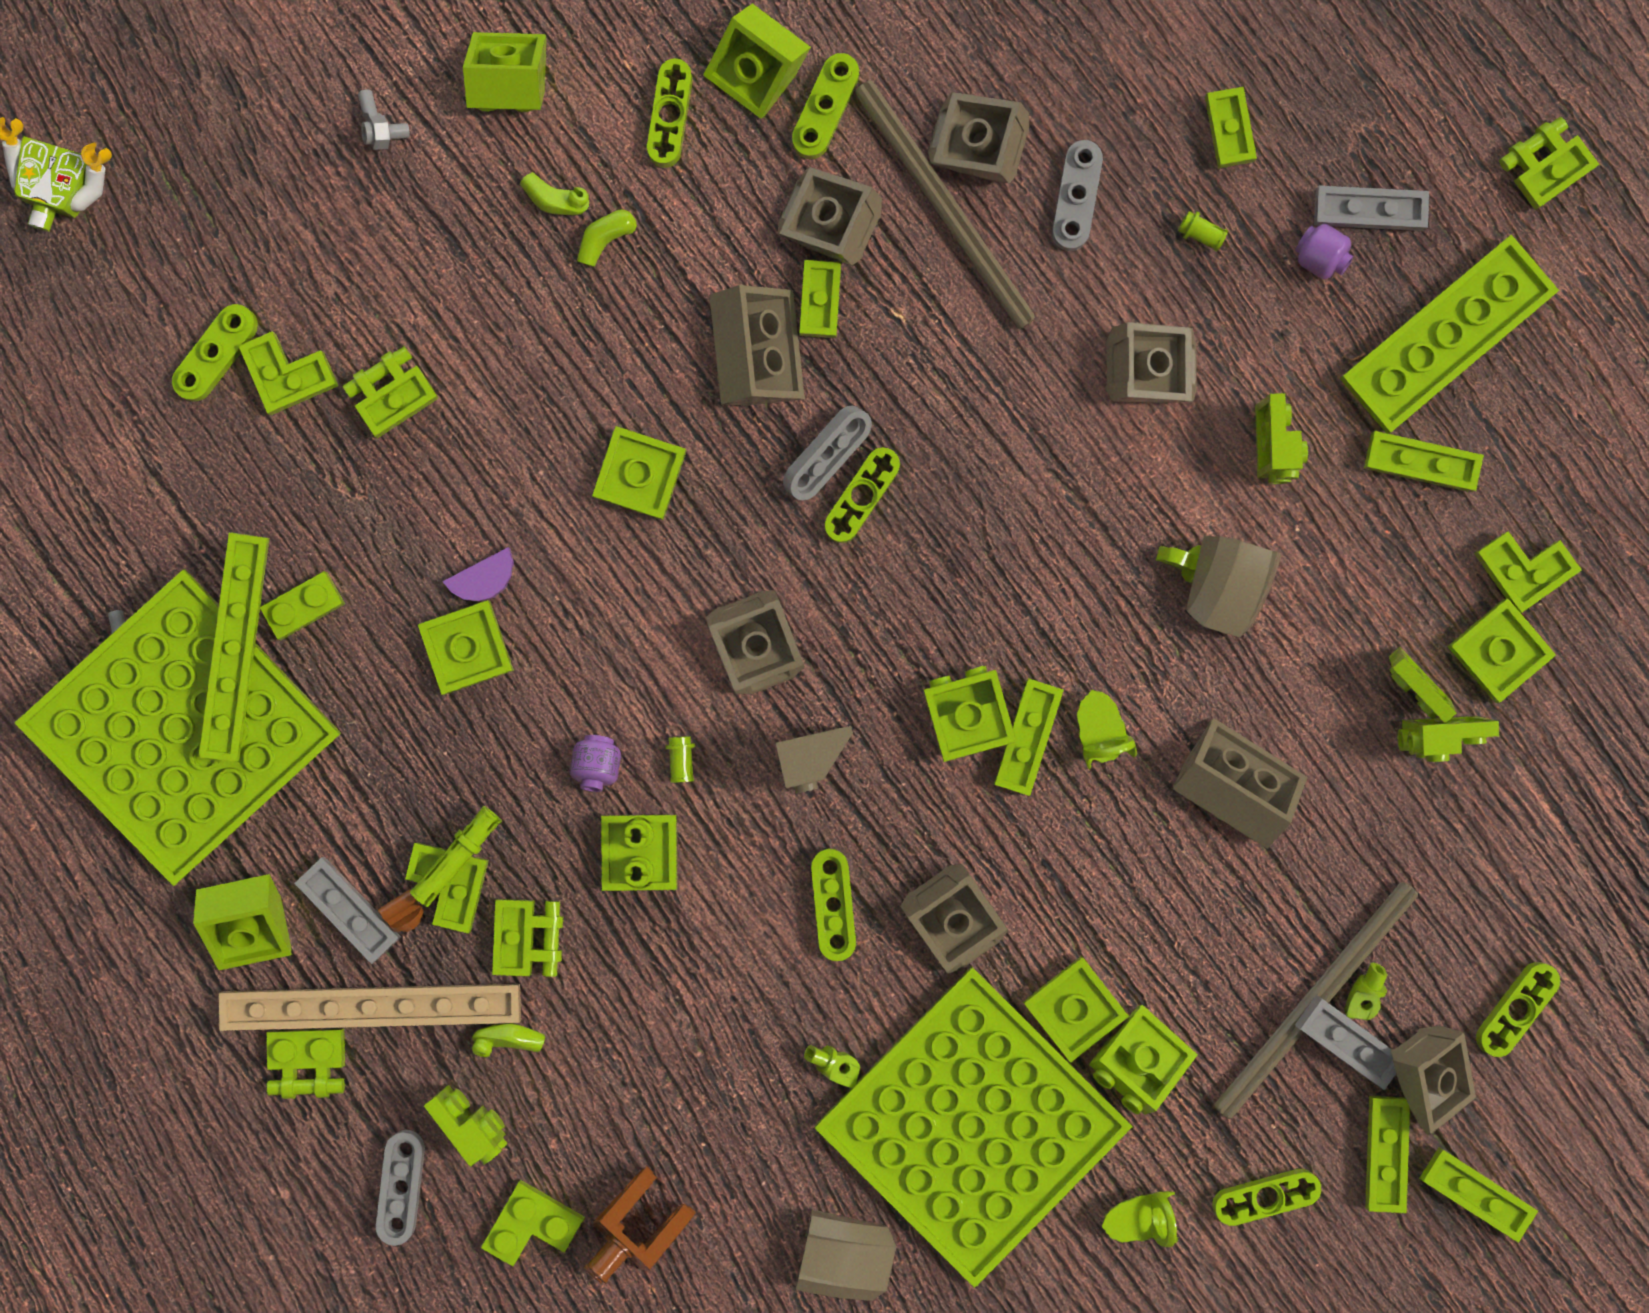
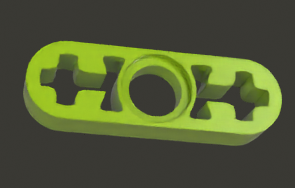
[647,58,693,168]
[825,447,900,543]
[1476,962,1560,1057]
[1212,1168,1321,1226]

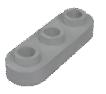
[1052,140,1103,251]
[783,406,872,501]
[376,1130,425,1246]

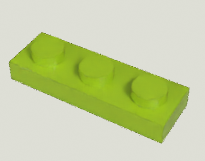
[1364,431,1484,493]
[993,678,1064,796]
[1365,1096,1410,1213]
[1419,1147,1538,1243]

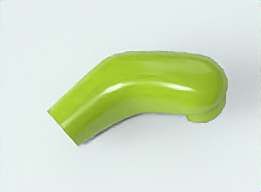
[520,172,589,215]
[577,209,637,267]
[472,1023,545,1057]

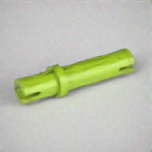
[410,806,502,907]

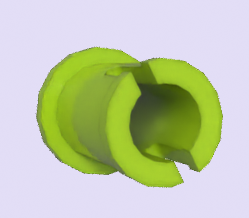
[1178,211,1228,252]
[665,736,695,783]

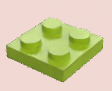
[592,426,687,521]
[1447,598,1556,703]
[418,600,514,695]
[1389,647,1457,723]
[1023,956,1129,1063]

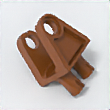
[583,1165,696,1284]

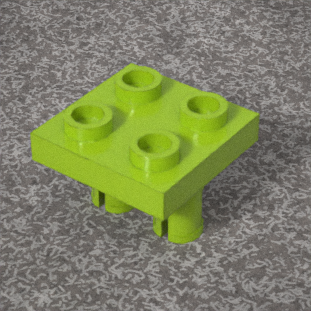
[601,815,678,891]

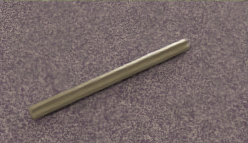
[856,80,1035,329]
[1215,882,1418,1119]

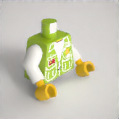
[0,117,112,232]

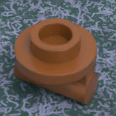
[378,889,424,932]

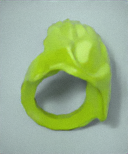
[1077,690,1137,770]
[1102,1191,1178,1248]

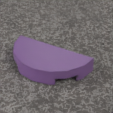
[443,547,514,602]

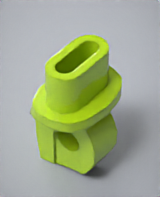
[1156,545,1201,583]
[1344,963,1388,1020]
[804,1045,860,1088]

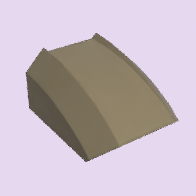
[928,92,1029,184]
[778,167,882,265]
[1105,322,1197,403]
[1187,536,1281,637]
[706,590,805,694]
[901,863,1009,974]
[1391,1026,1476,1136]
[795,1209,896,1301]

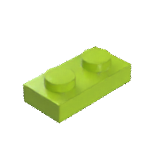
[1205,87,1257,168]
[800,260,841,338]
[260,571,345,640]

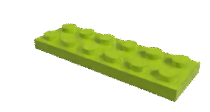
[1339,235,1560,434]

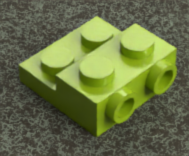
[1255,393,1308,484]
[923,666,1016,762]
[1397,716,1499,762]
[1089,1005,1198,1115]
[424,1085,508,1167]

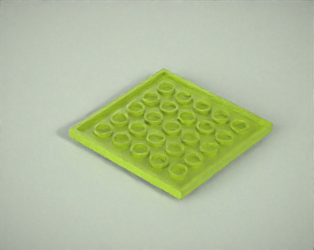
[15,569,341,886]
[814,966,1133,1288]

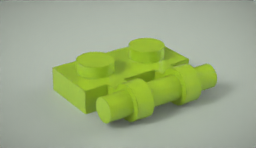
[1499,117,1600,211]
[343,346,439,439]
[492,899,563,977]
[267,1028,345,1099]

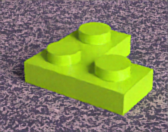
[239,331,338,415]
[1474,531,1582,613]
[405,842,489,934]
[481,1180,585,1266]

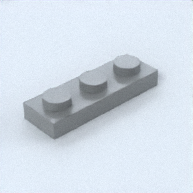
[1314,185,1429,231]
[294,857,401,964]
[1295,995,1396,1090]

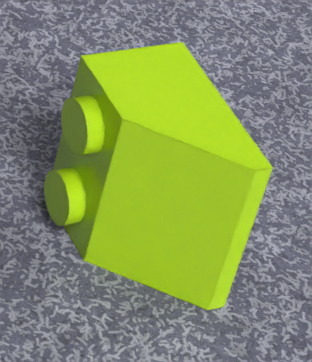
[703,3,811,119]
[463,32,546,112]
[193,874,292,970]

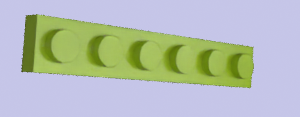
[199,532,270,762]

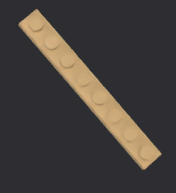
[219,984,521,1031]

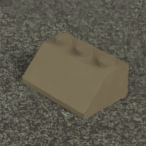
[709,285,805,406]
[1173,718,1307,849]
[776,726,853,794]

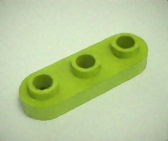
[792,53,859,159]
[172,304,258,402]
[811,848,856,961]

